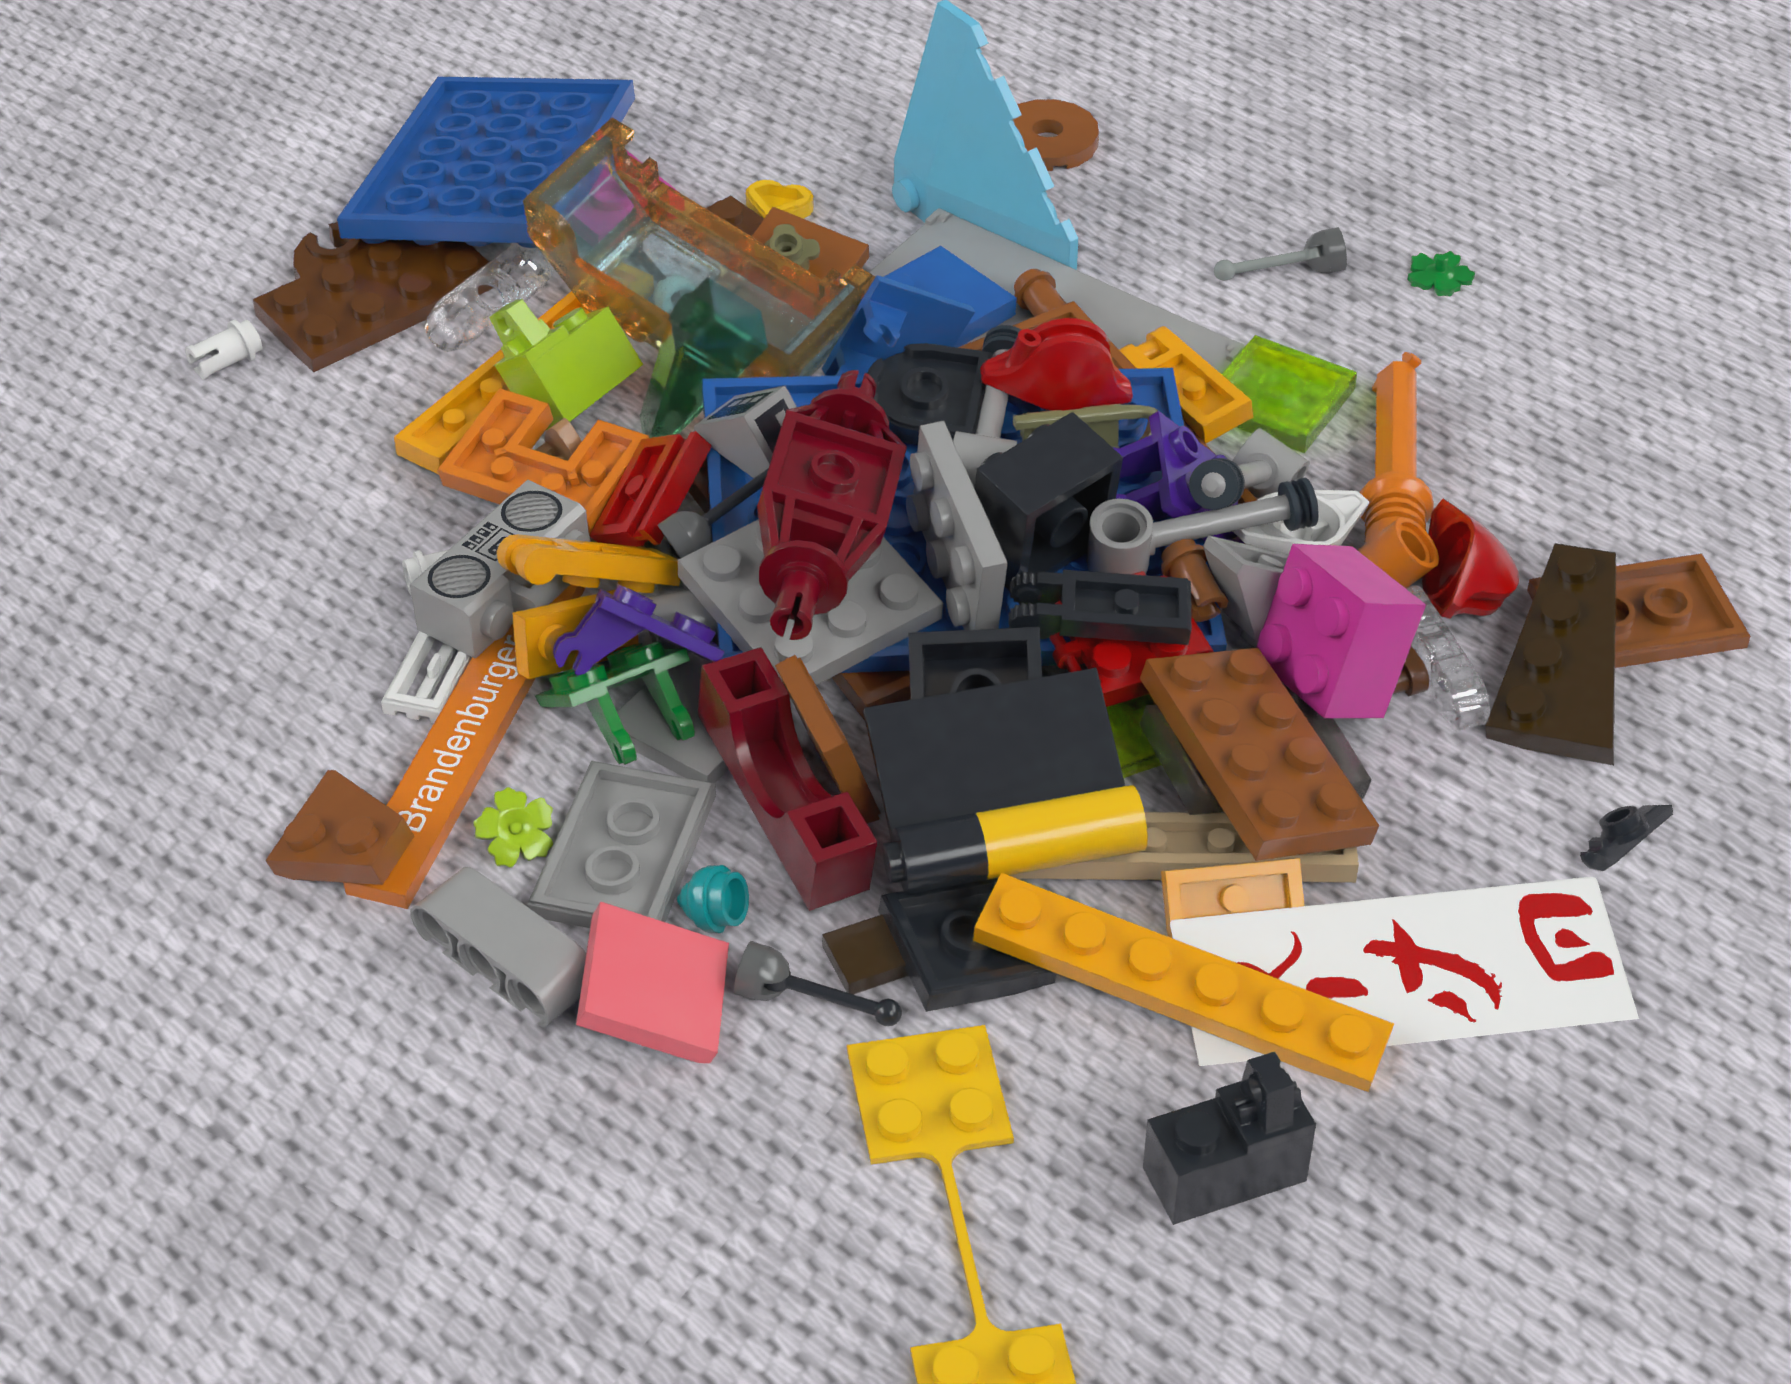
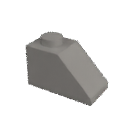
[1203,535,1288,647]

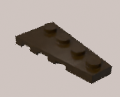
[1485,543,1617,766]

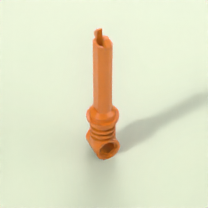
[1357,352,1439,589]

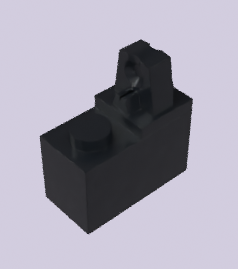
[1143,1051,1316,1225]

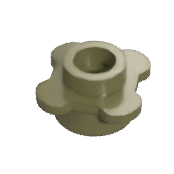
[753,224,820,282]

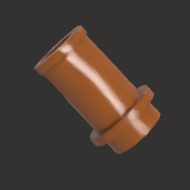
[1014,269,1067,317]
[1161,539,1228,622]

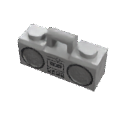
[410,480,590,658]

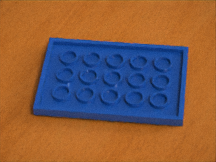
[337,76,635,248]

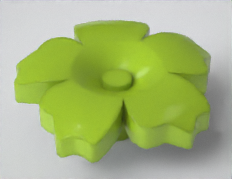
[473,787,553,868]

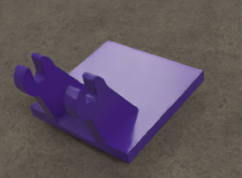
[1113,411,1244,544]
[553,584,724,676]

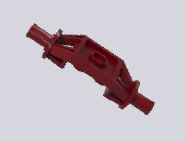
[757,370,907,640]

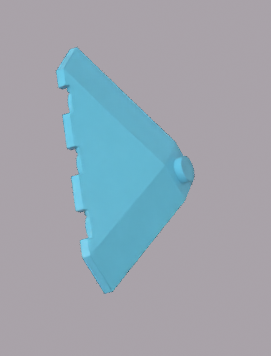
[892,0,1078,270]

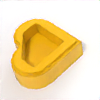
[745,180,814,219]

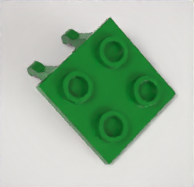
[535,641,695,765]

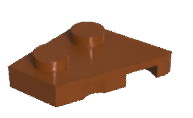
[265,770,414,885]

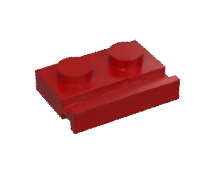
[589,431,712,547]

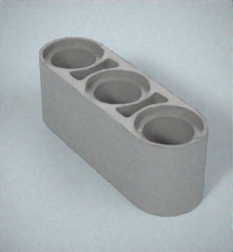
[410,867,586,1027]

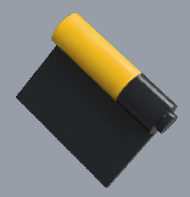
[863,668,1148,894]

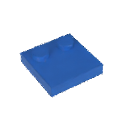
[858,245,1017,347]

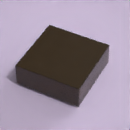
[822,914,909,994]

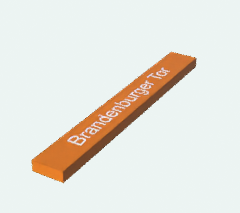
[344,541,591,909]

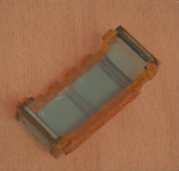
[523,117,876,379]

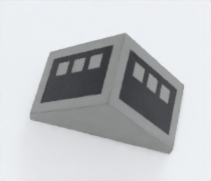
[694,386,796,478]

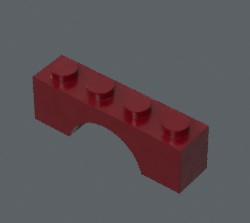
[698,647,877,911]

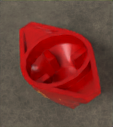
[980,318,1133,411]
[1422,498,1519,619]

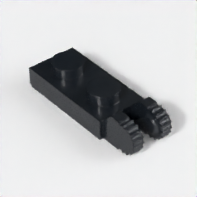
[1008,570,1192,645]

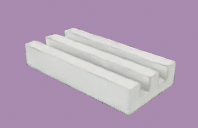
[381,631,472,723]

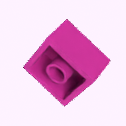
[1256,544,1426,718]

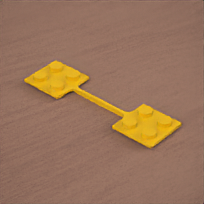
[847,1025,1076,1384]

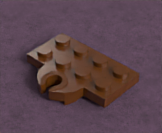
[253,222,501,373]

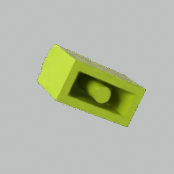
[489,299,644,431]

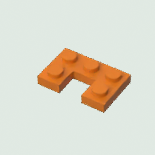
[437,388,649,535]

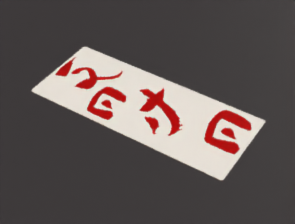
[1170,877,1639,1066]

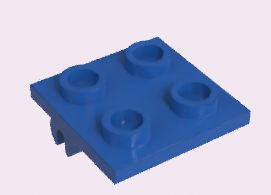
[821,275,975,376]

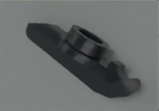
[1580,805,1673,871]

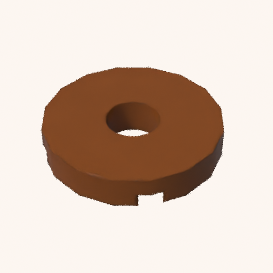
[1013,99,1099,171]

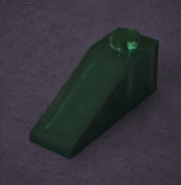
[640,277,768,438]

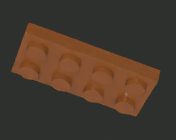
[1140,648,1380,861]

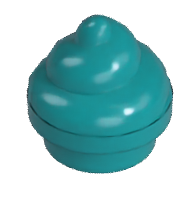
[676,865,749,933]

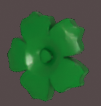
[1407,251,1475,296]

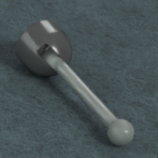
[1214,227,1347,281]

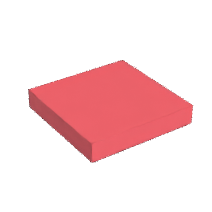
[576,902,729,1063]

